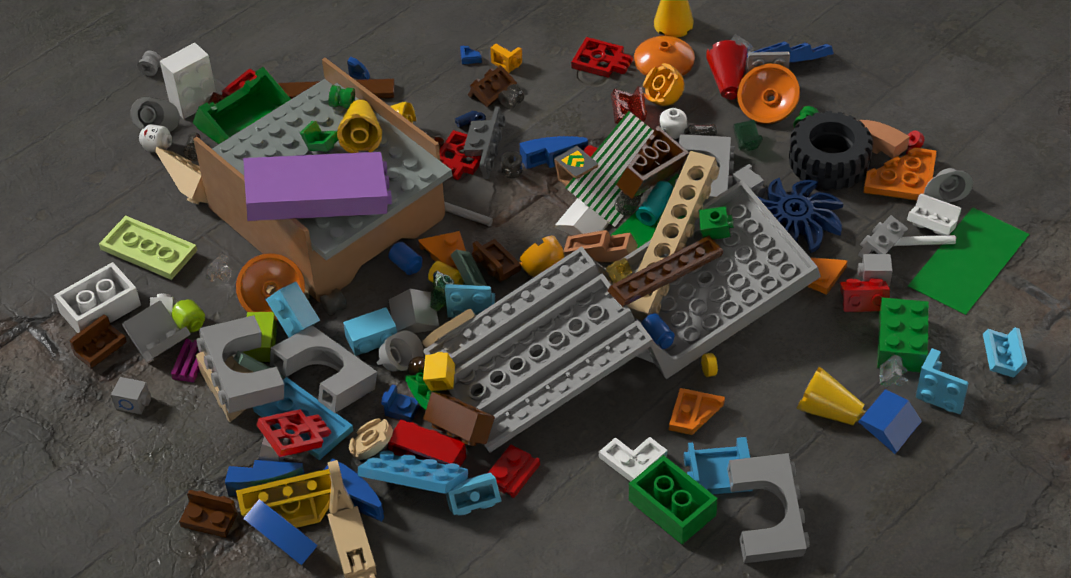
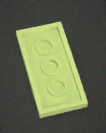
[99,215,197,280]

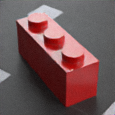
[388,420,466,467]

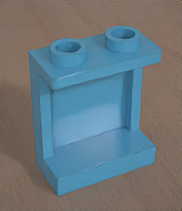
[684,437,753,494]

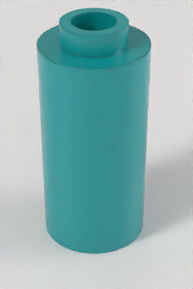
[636,181,674,226]

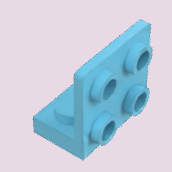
[445,284,496,318]
[916,348,969,414]

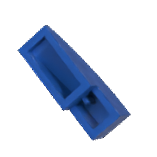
[519,136,588,169]
[324,459,384,522]
[225,460,305,496]
[243,499,318,566]

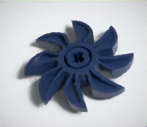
[757,177,843,253]

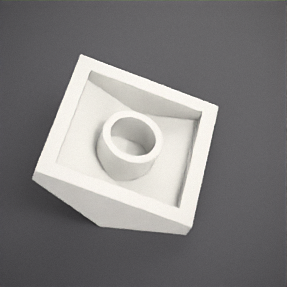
[555,198,609,236]

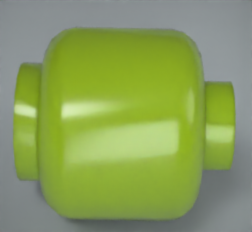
[171,299,205,333]

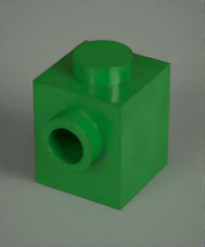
[699,206,734,240]

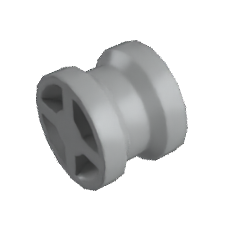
[137,51,162,76]

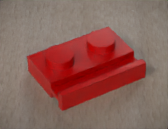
[488,444,540,499]

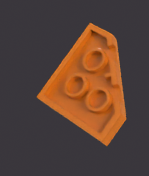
[864,148,937,200]

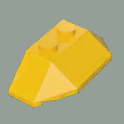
[236,469,332,528]

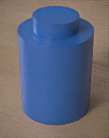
[388,242,422,275]
[641,313,675,349]

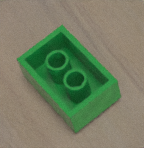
[877,297,929,372]
[629,455,718,544]

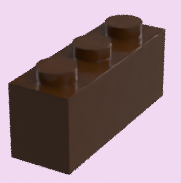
[423,392,495,446]

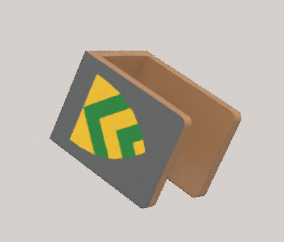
[554,146,598,186]

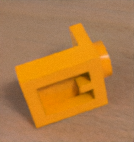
[490,44,523,73]

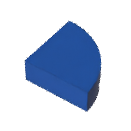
[460,46,482,64]
[347,57,370,80]

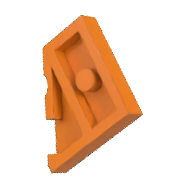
[418,231,466,270]
[808,258,848,295]
[669,388,725,435]

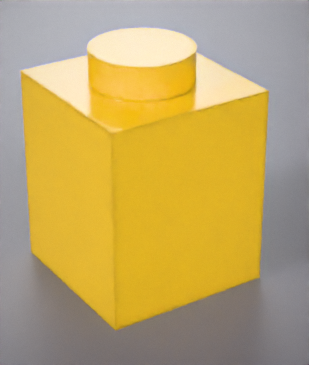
[423,352,455,391]

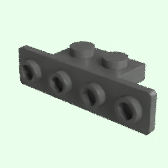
[463,107,506,179]

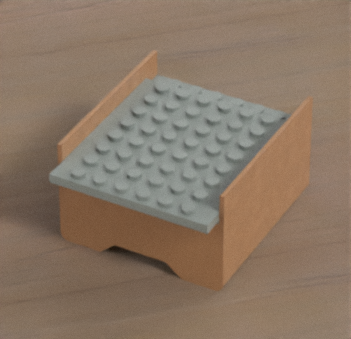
[193,58,452,302]

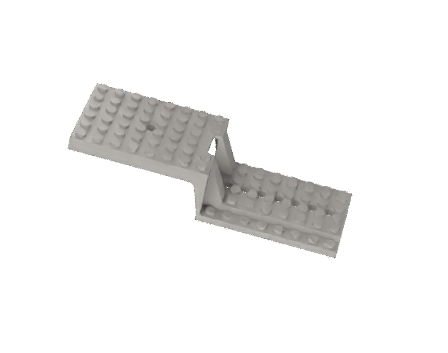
[423,180,821,453]

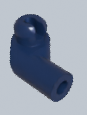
[454,111,486,128]

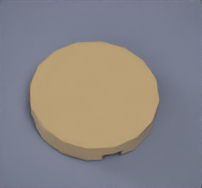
[349,419,393,460]

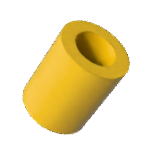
[428,261,464,288]

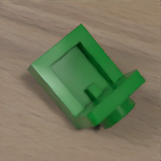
[300,121,339,152]

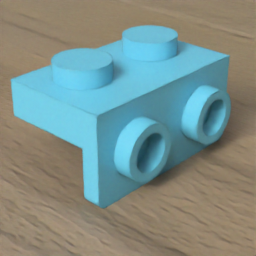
[983,327,1027,377]

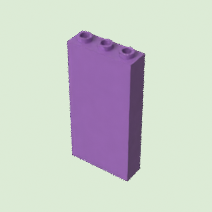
[243,152,392,221]

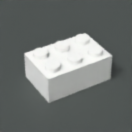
[160,43,218,119]
[54,262,141,333]

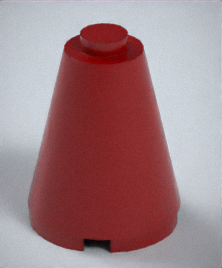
[706,40,747,100]

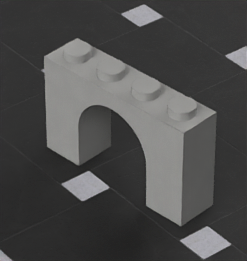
[675,134,735,205]
[197,315,284,413]
[270,325,377,413]
[727,453,810,563]

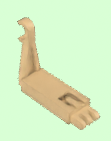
[327,460,377,578]

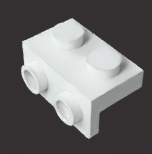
[907,194,961,235]

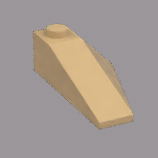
[155,147,208,204]

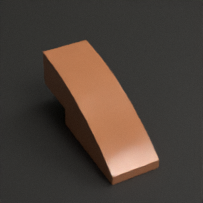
[860,120,909,159]
[564,230,638,262]

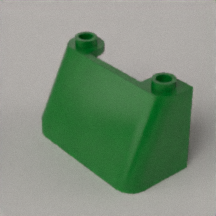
[193,67,291,144]

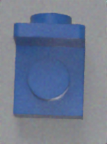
[381,384,420,422]

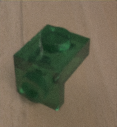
[733,120,763,151]
[430,271,454,311]

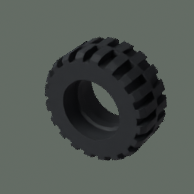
[789,111,873,191]

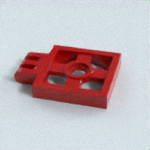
[571,37,633,78]
[439,130,482,180]
[257,409,331,457]

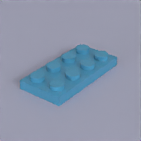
[253,377,353,460]
[358,451,468,494]

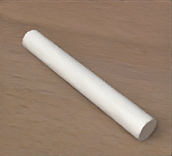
[894,235,956,246]

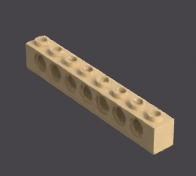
[627,151,719,321]

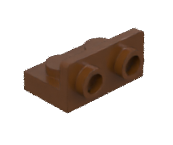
[468,65,517,107]
[179,490,238,538]

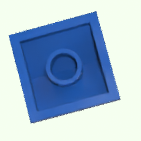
[858,389,922,454]

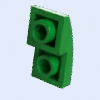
[406,373,439,410]

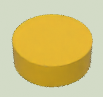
[701,353,718,377]

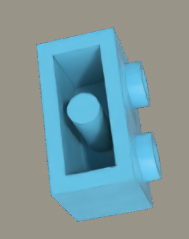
[265,282,320,337]
[343,307,397,356]
[446,473,501,515]

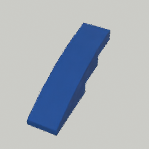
[747,41,834,62]

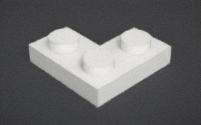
[599,437,668,482]

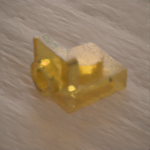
[606,258,632,284]

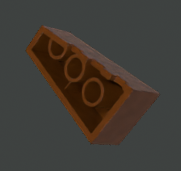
[616,126,689,199]

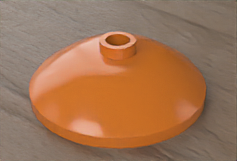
[634,36,695,76]
[737,63,800,124]
[236,253,305,321]

